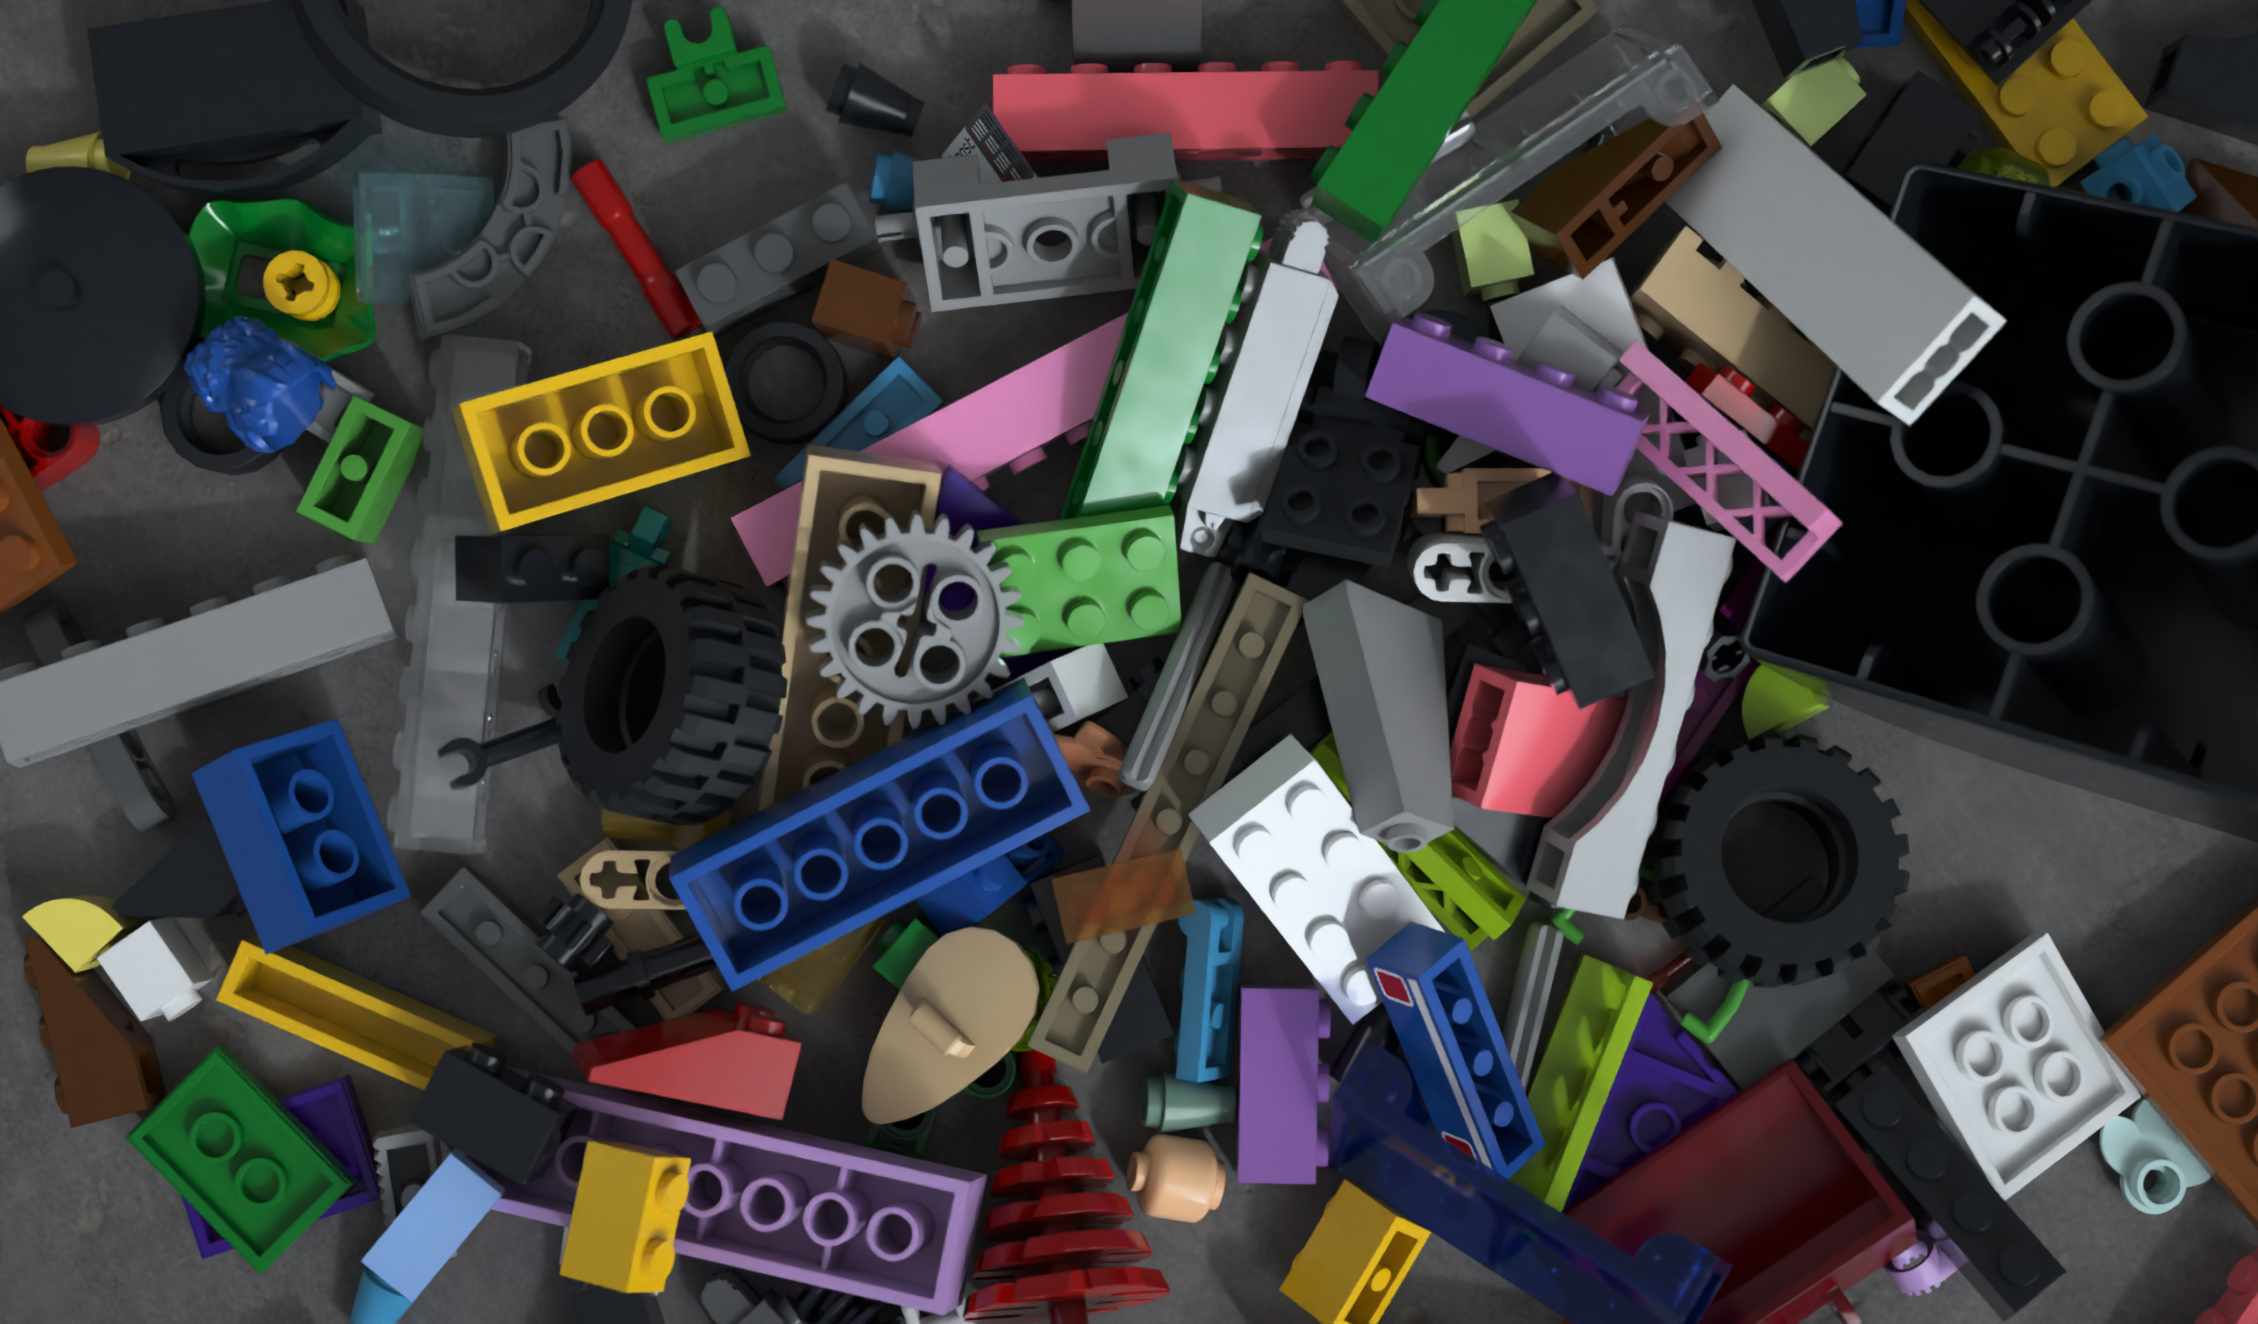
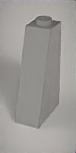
[1303,579,1454,852]

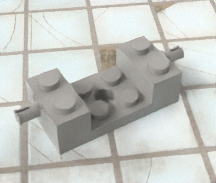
[875,132,1222,312]

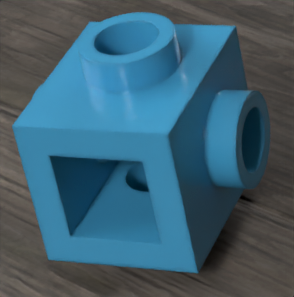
[2080,133,2197,212]

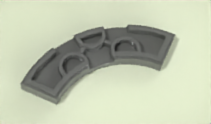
[405,116,572,340]

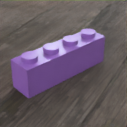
[1365,312,1650,496]

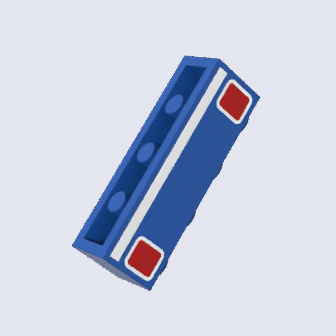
[1366,922,1545,1184]

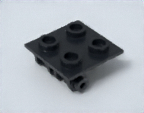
[1918,0,2092,86]

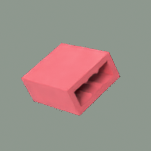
[1450,664,1627,818]

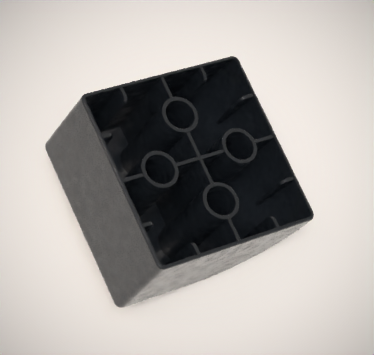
[1740,161,2258,842]

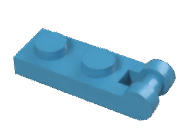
[774,356,945,491]
[1174,897,1244,1083]

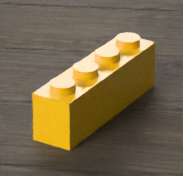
[216,936,498,1090]

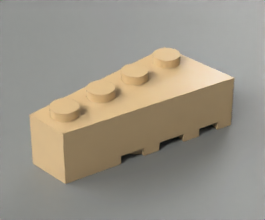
[1628,226,1836,444]

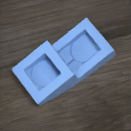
[361,1149,506,1303]

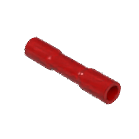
[570,159,702,340]

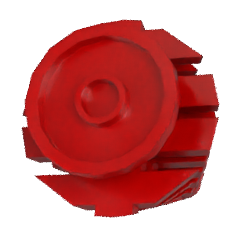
[963,1046,1170,1324]

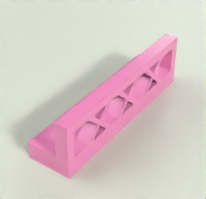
[1616,340,1843,583]

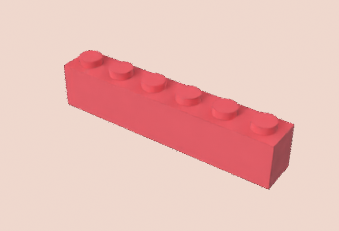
[993,61,1379,163]

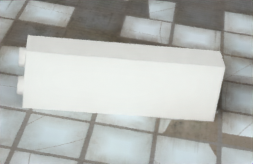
[1665,84,2006,426]

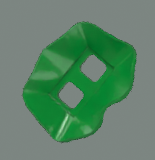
[188,196,376,362]

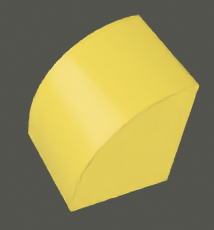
[22,895,144,973]

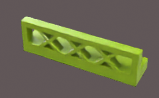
[1309,730,1527,951]
[1486,952,1653,1224]

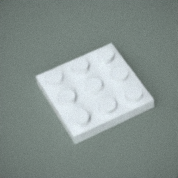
[1892,933,2141,1201]

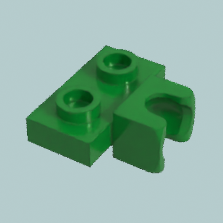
[646,6,788,145]

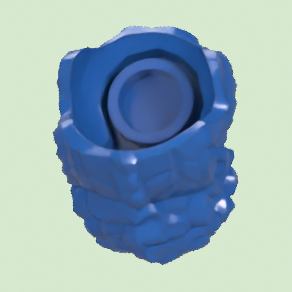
[184,316,337,454]

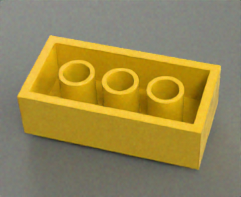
[451,331,751,534]

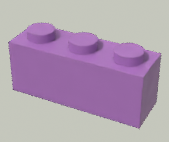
[1236,982,1331,1184]

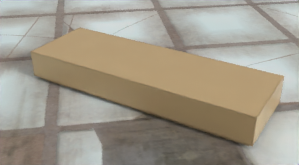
[557,836,725,1020]

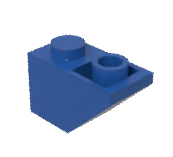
[915,832,1065,936]

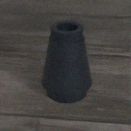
[826,63,924,137]

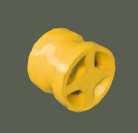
[263,250,341,321]

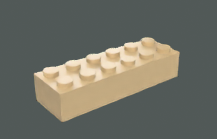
[756,444,941,813]

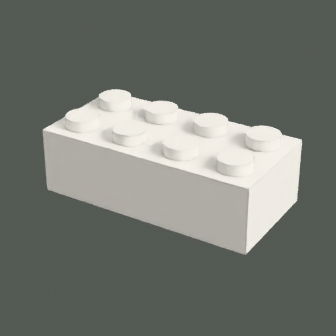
[1188,734,1446,1024]

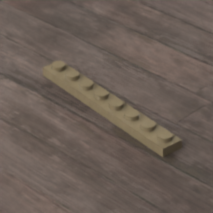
[1027,573,1308,1074]

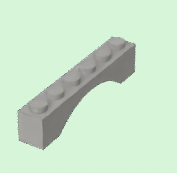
[1526,511,1736,919]

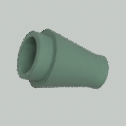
[1139,1070,1236,1134]

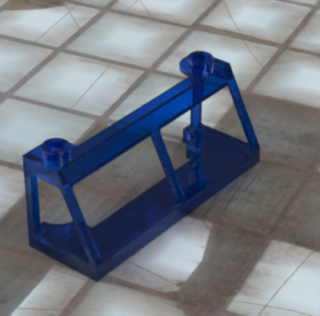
[1328,1040,1733,1324]

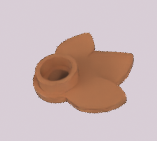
[1053,721,1137,799]

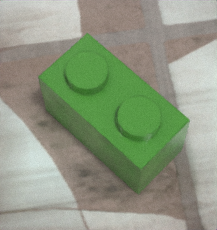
[296,395,430,545]

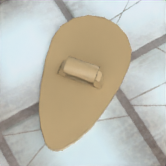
[862,927,1039,1125]

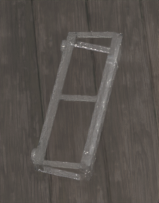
[1323,24,1720,345]

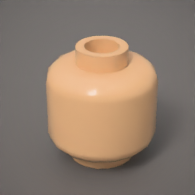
[1126,1134,1226,1223]

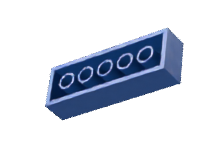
[669,678,1090,992]

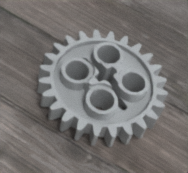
[806,510,1024,728]

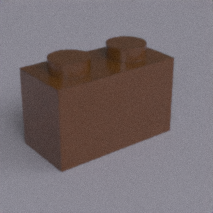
[811,258,922,360]

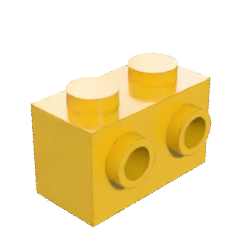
[559,1141,691,1293]
[1279,1179,1432,1324]

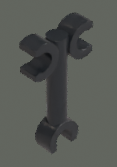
[437,683,570,790]

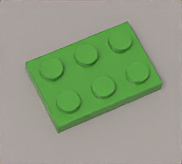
[976,505,1182,658]

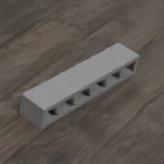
[0,554,398,768]

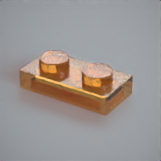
[1051,849,1196,944]

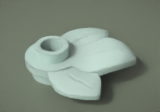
[2099,1097,2211,1214]

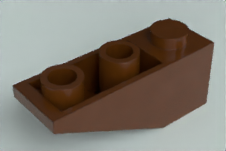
[24,936,167,1128]

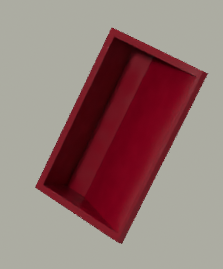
[1524,1058,1918,1324]

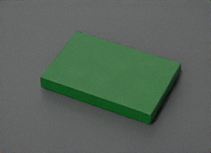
[125,1044,357,1275]

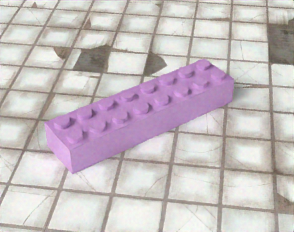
[455,1066,988,1316]

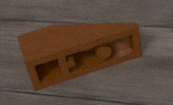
[1511,97,1722,280]

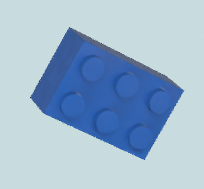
[191,719,411,954]

